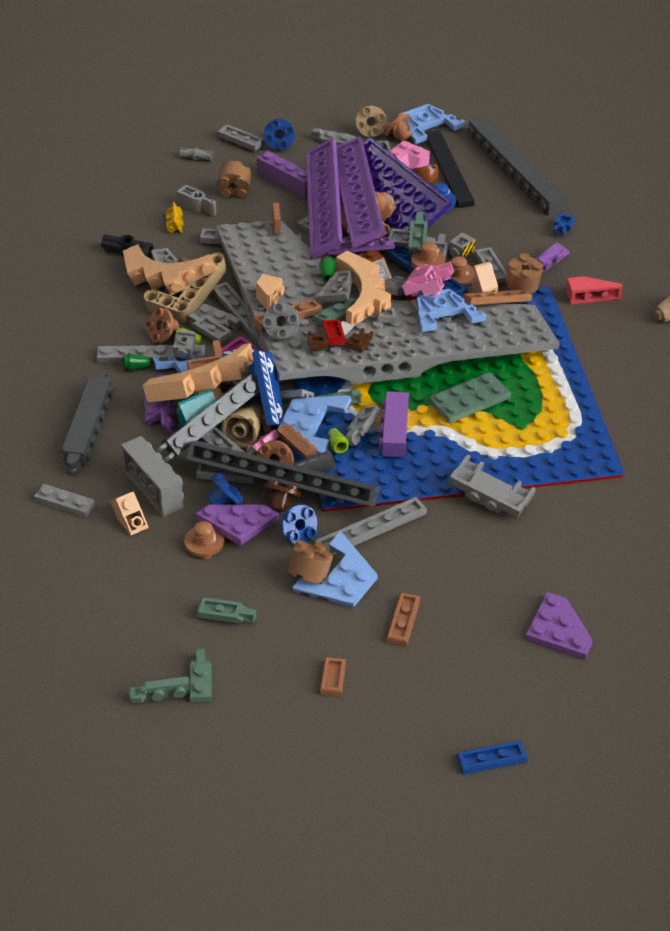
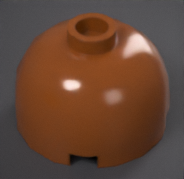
[412,164,439,185]

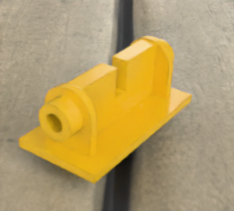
[166,202,184,233]

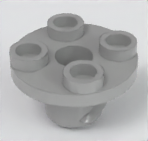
[263,303,300,340]

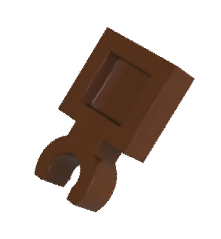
[345,328,373,353]
[307,331,328,351]

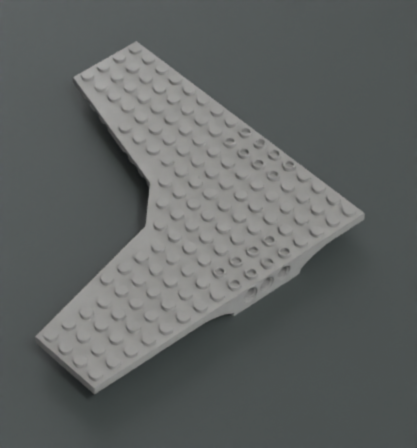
[216,220,559,384]

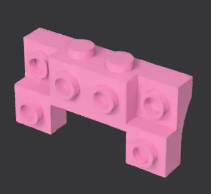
[402,262,454,297]

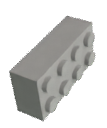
[121,436,184,517]

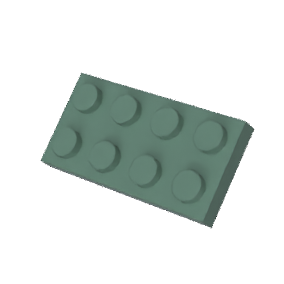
[429,372,511,424]

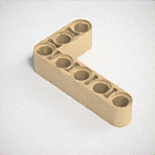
[144,253,226,323]

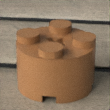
[217,161,251,198]
[506,253,543,294]
[287,540,333,583]

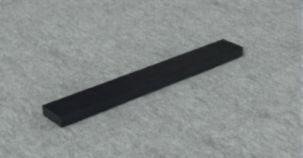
[425,130,475,208]

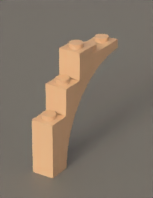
[123,244,218,295]
[335,251,391,326]
[143,343,254,402]

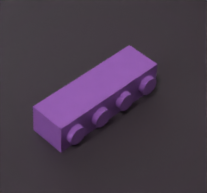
[257,151,308,198]
[379,392,409,457]

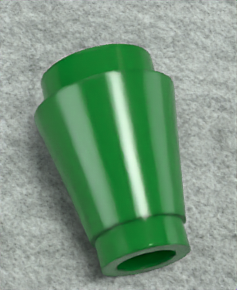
[319,257,336,282]
[123,353,150,371]

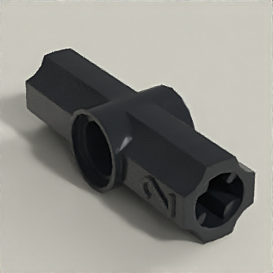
[101,234,154,258]

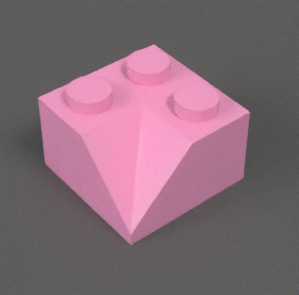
[389,141,430,170]

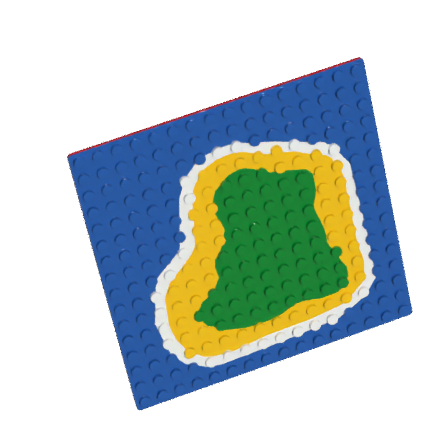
[293,286,624,512]

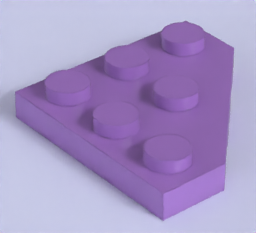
[196,504,279,546]
[525,592,593,660]

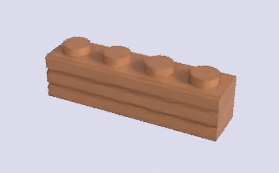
[277,423,317,459]

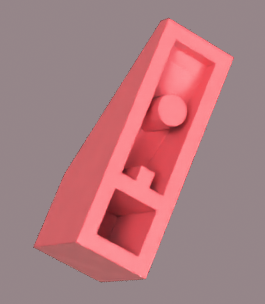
[566,276,623,304]

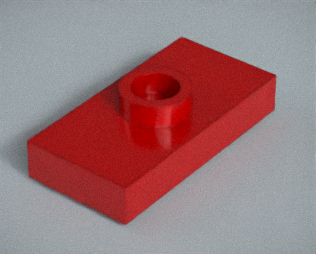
[322,319,346,345]

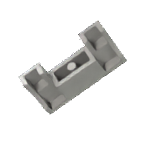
[449,454,536,518]

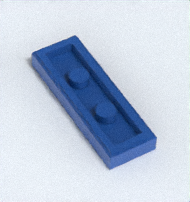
[457,740,527,775]

